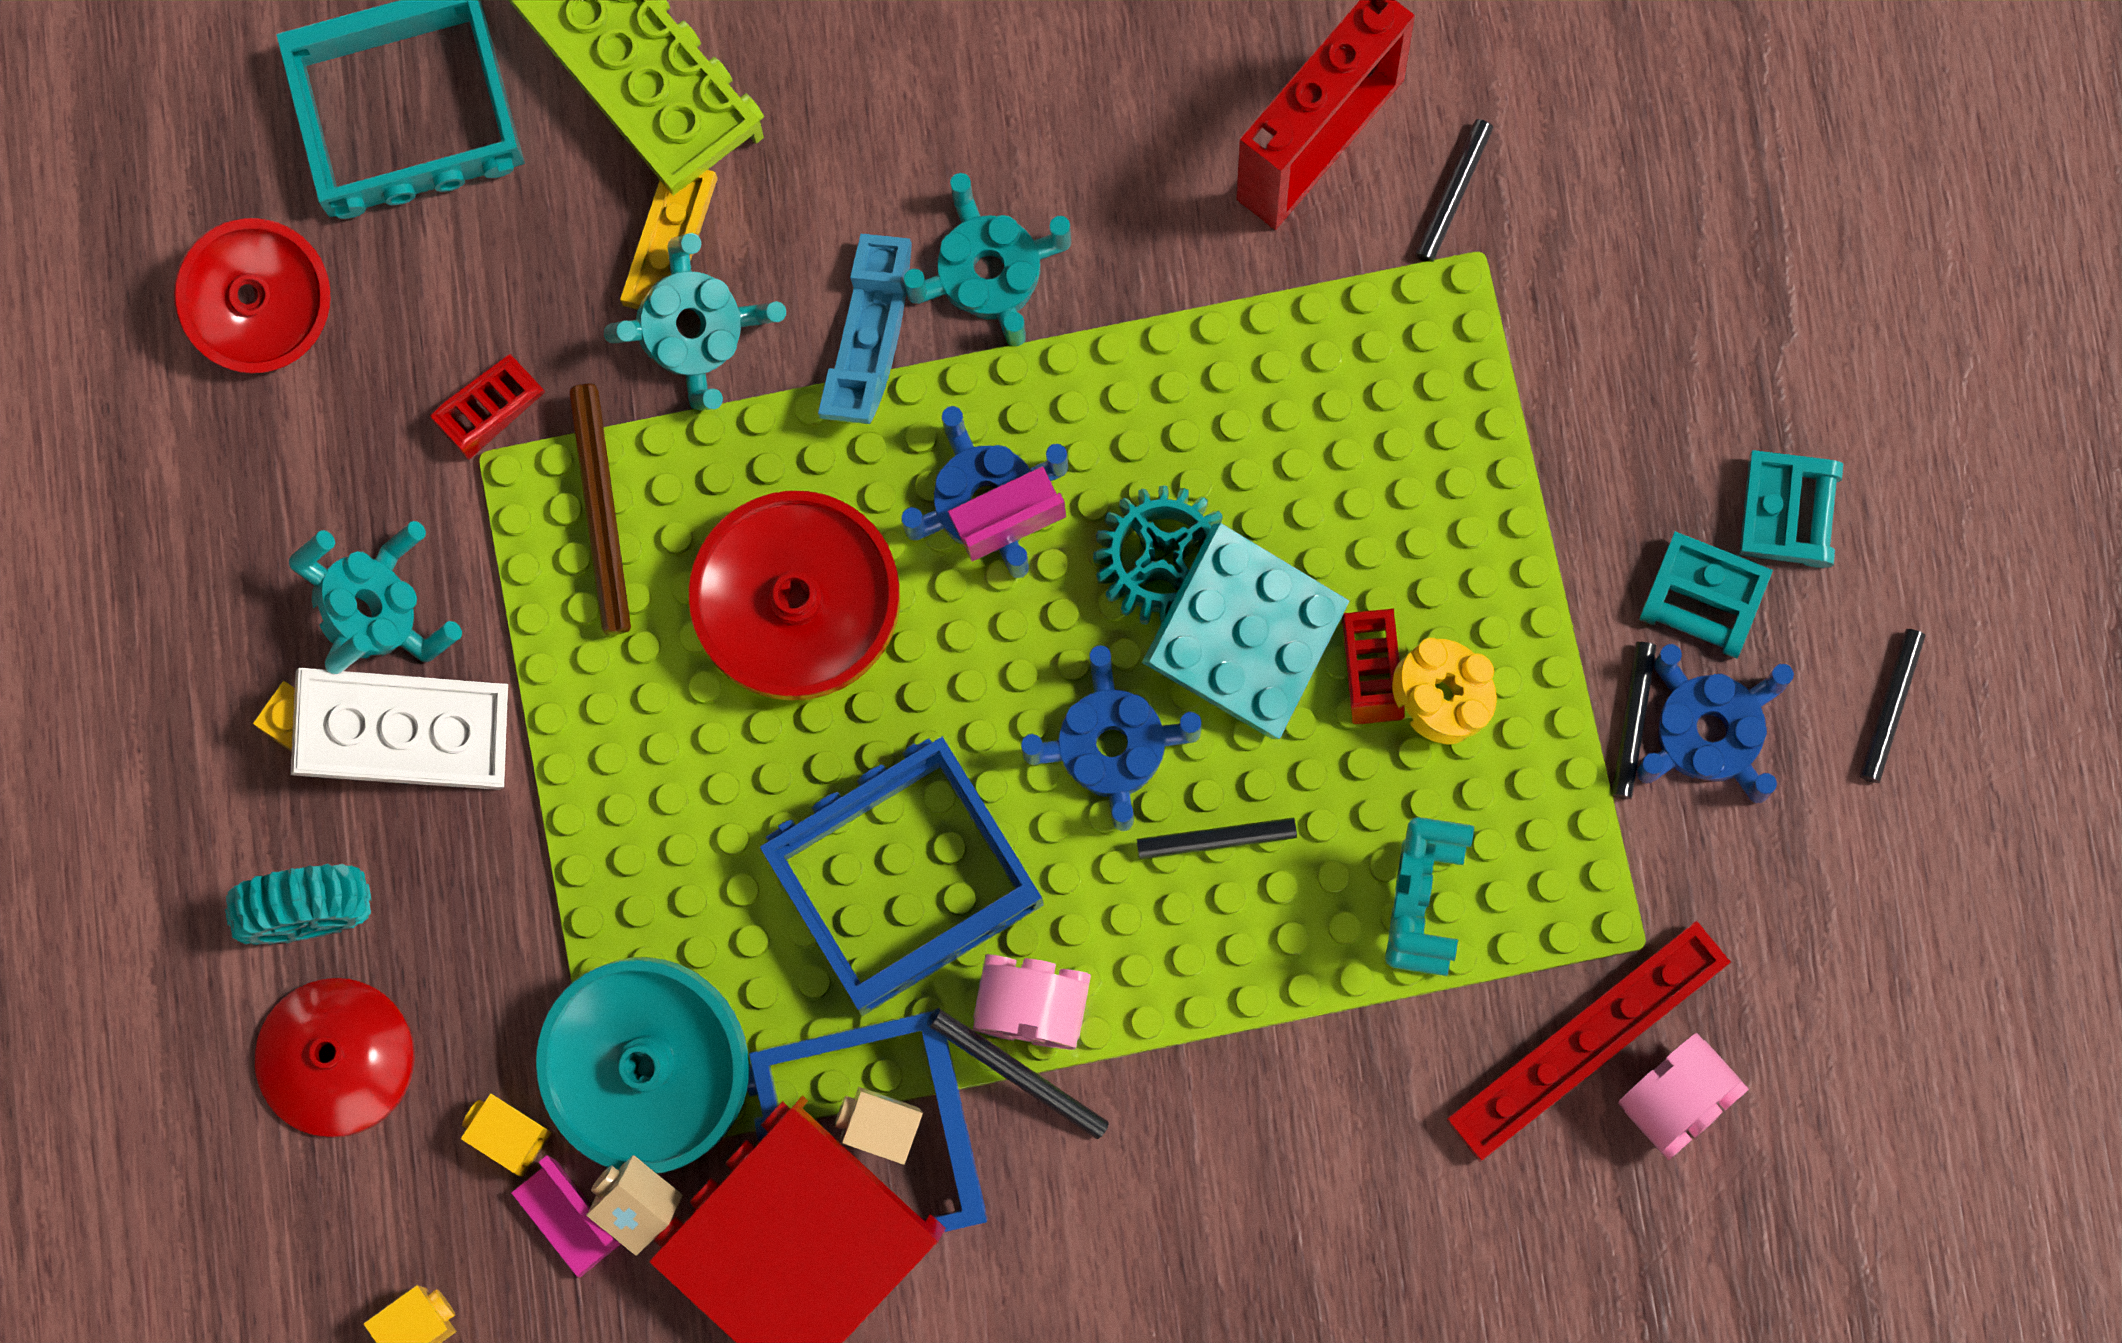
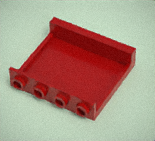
[649,1095,946,1343]

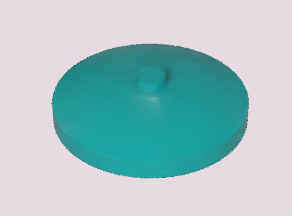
[536,957,749,1174]

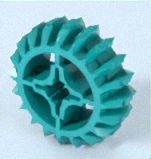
[1093,485,1223,625]
[225,864,372,945]

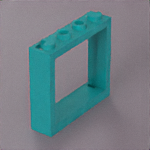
[276,0,525,219]

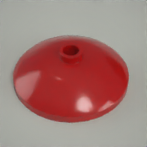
[174,218,331,373]
[255,978,415,1138]

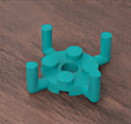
[904,173,1071,346]
[604,233,786,411]
[289,521,462,674]
[1385,817,1474,976]

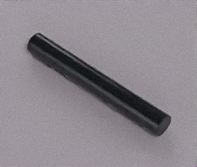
[1415,119,1494,262]
[1860,629,1926,783]
[1611,642,1657,799]
[1137,817,1297,860]

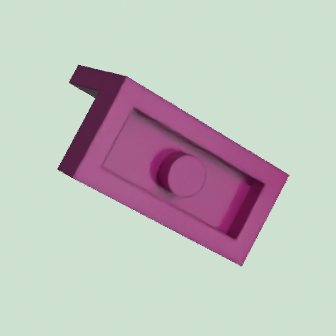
[948,466,1066,562]
[511,1155,621,1278]

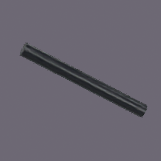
[927,1008,1109,1139]

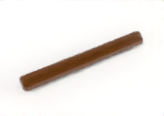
[569,383,631,635]

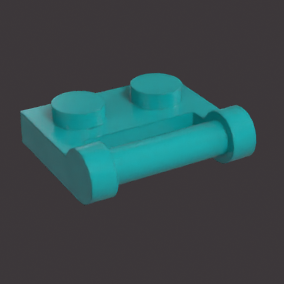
[1739,450,1844,568]
[1639,531,1773,659]

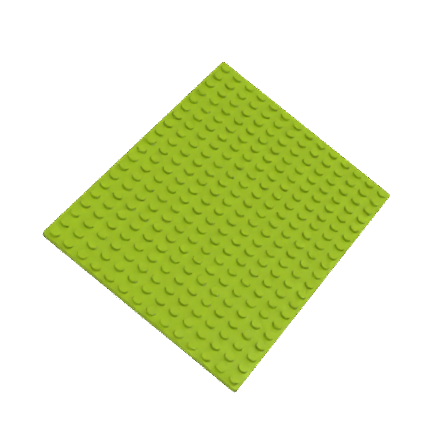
[479,252,1646,1138]

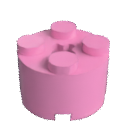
[973,954,1091,1050]
[1618,1033,1749,1161]

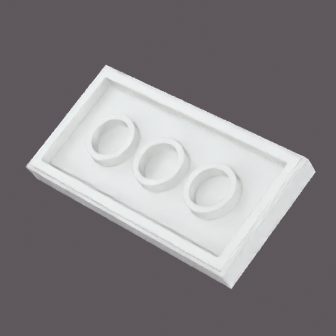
[291,668,508,790]

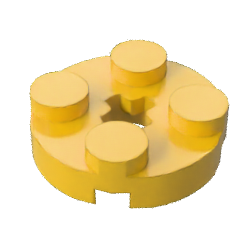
[1392,638,1497,744]

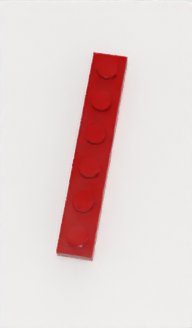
[1446,921,1731,1162]

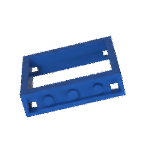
[760,736,1044,1016]
[747,1010,988,1232]

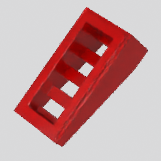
[429,354,545,460]
[1342,608,1405,724]

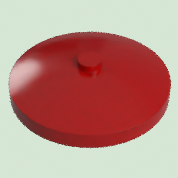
[689,491,900,700]

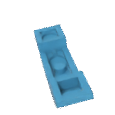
[818,234,912,424]

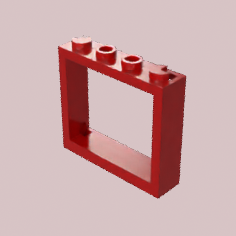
[1236,0,1415,231]

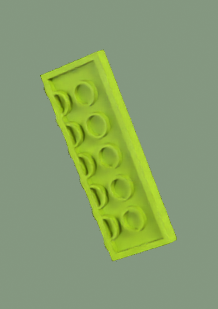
[508,0,764,196]

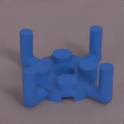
[902,406,1068,578]
[1637,644,1794,803]
[1021,645,1201,831]

